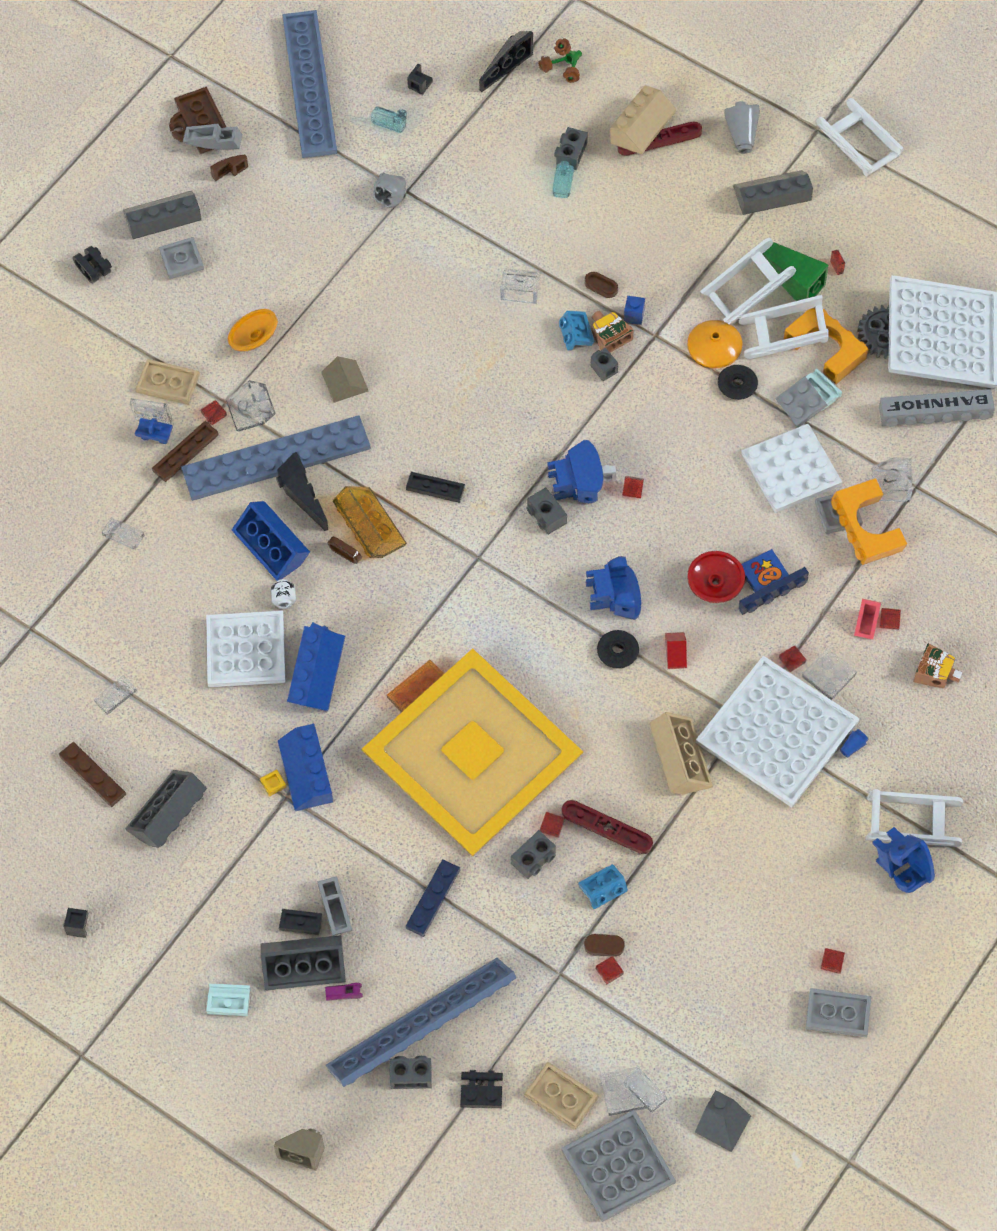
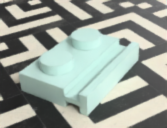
[806,368,842,411]
[206,983,251,1016]

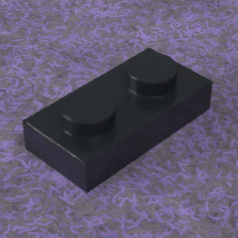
[279,909,322,935]

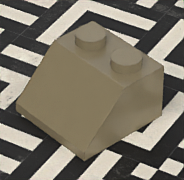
[274,1128,325,1171]

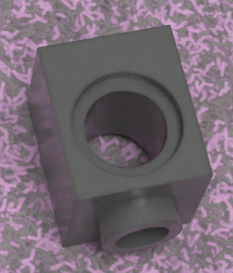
[590,348,618,381]

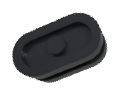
[72,246,112,284]

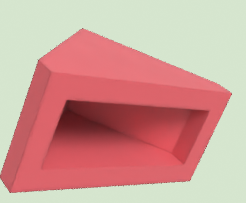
[854,598,881,639]

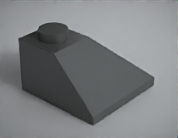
[695,1090,751,1152]

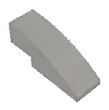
[183,124,242,150]
[317,876,352,936]

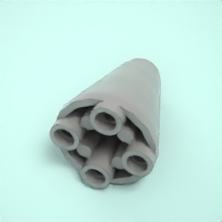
[724,101,760,154]

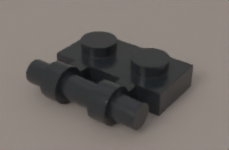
[460,1070,503,1109]

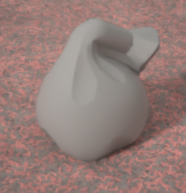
[373,172,406,208]

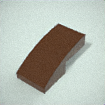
[210,154,248,181]

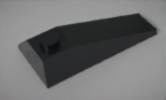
[479,31,533,92]
[276,452,328,531]

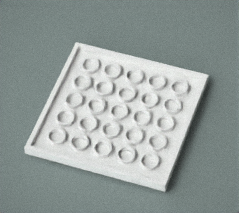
[888,275,997,389]
[695,656,859,807]

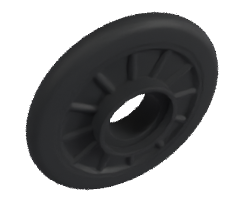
[718,365,758,400]
[597,630,639,668]

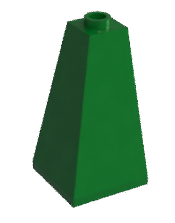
[762,242,829,301]

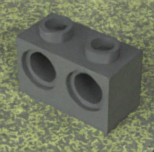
[554,127,588,170]
[511,830,556,879]
[390,1056,432,1089]

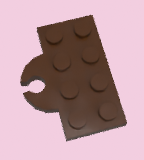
[169,86,226,154]

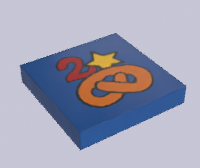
[742,549,789,592]

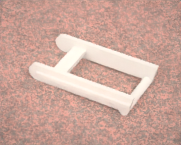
[816,98,903,176]
[700,238,796,325]
[739,295,829,359]
[865,789,963,847]

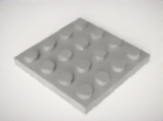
[562,1110,676,1222]

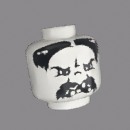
[271,579,296,609]

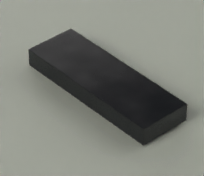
[406,472,465,503]

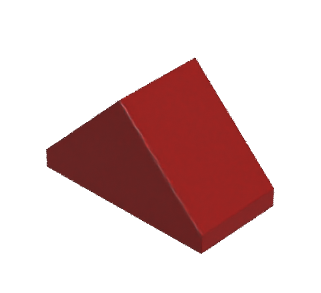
[665,632,687,669]

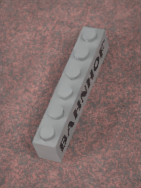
[879,389,995,427]

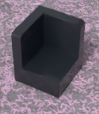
[407,64,433,95]
[64,908,89,938]

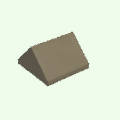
[321,356,368,403]

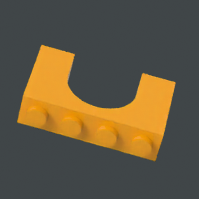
[784,308,868,384]
[831,478,907,565]

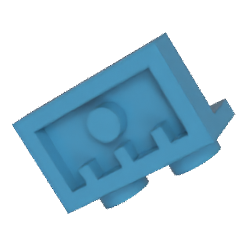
[559,311,595,350]
[579,864,628,909]

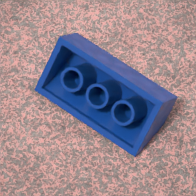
[232,501,310,581]
[287,626,346,711]
[278,723,333,811]

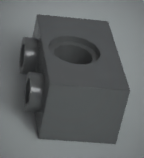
[526,487,567,535]

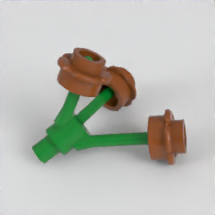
[538,38,582,83]

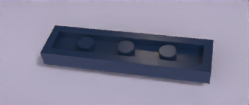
[738,567,809,615]
[406,859,460,937]

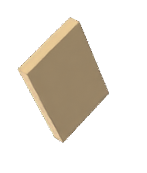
[136,359,200,405]
[524,1062,599,1130]

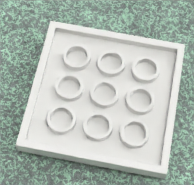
[741,424,843,513]
[206,611,286,687]

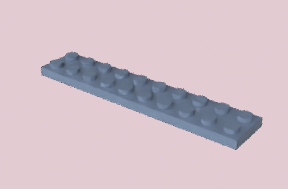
[282,10,337,158]
[181,415,371,501]
[326,958,516,1087]

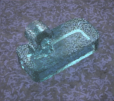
[371,106,407,133]
[552,161,574,198]

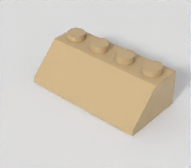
[610,85,676,154]
[649,712,713,795]

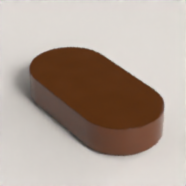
[584,272,618,298]
[327,536,362,564]
[584,934,625,957]

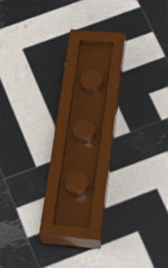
[152,421,219,482]
[59,741,126,808]

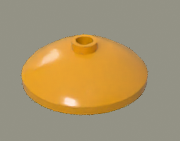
[228,309,278,352]
[687,320,742,368]

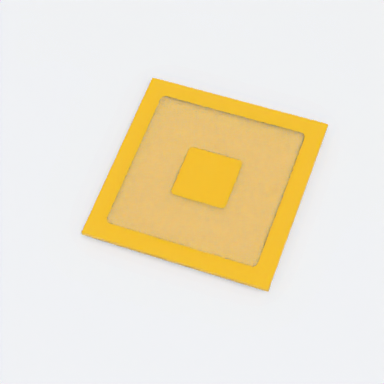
[361,648,583,856]

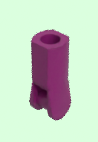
[325,983,363,1001]

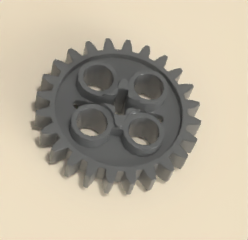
[857,305,889,359]

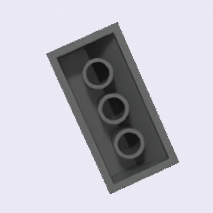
[733,170,813,215]
[123,190,201,239]
[125,770,207,848]
[261,935,346,990]

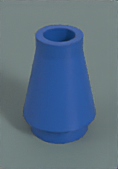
[840,729,869,758]

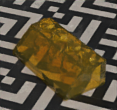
[333,486,407,558]

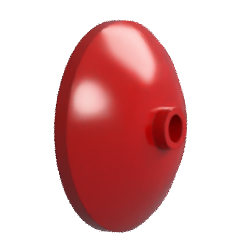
[687,551,745,603]

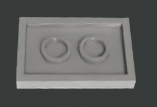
[806,988,871,1037]

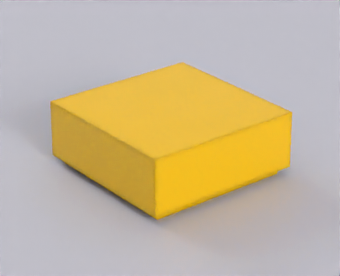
[260,769,287,797]

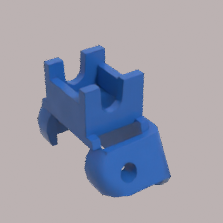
[547,440,603,503]
[586,556,642,620]
[872,827,935,893]

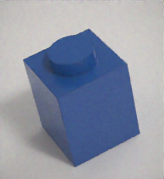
[624,295,645,325]

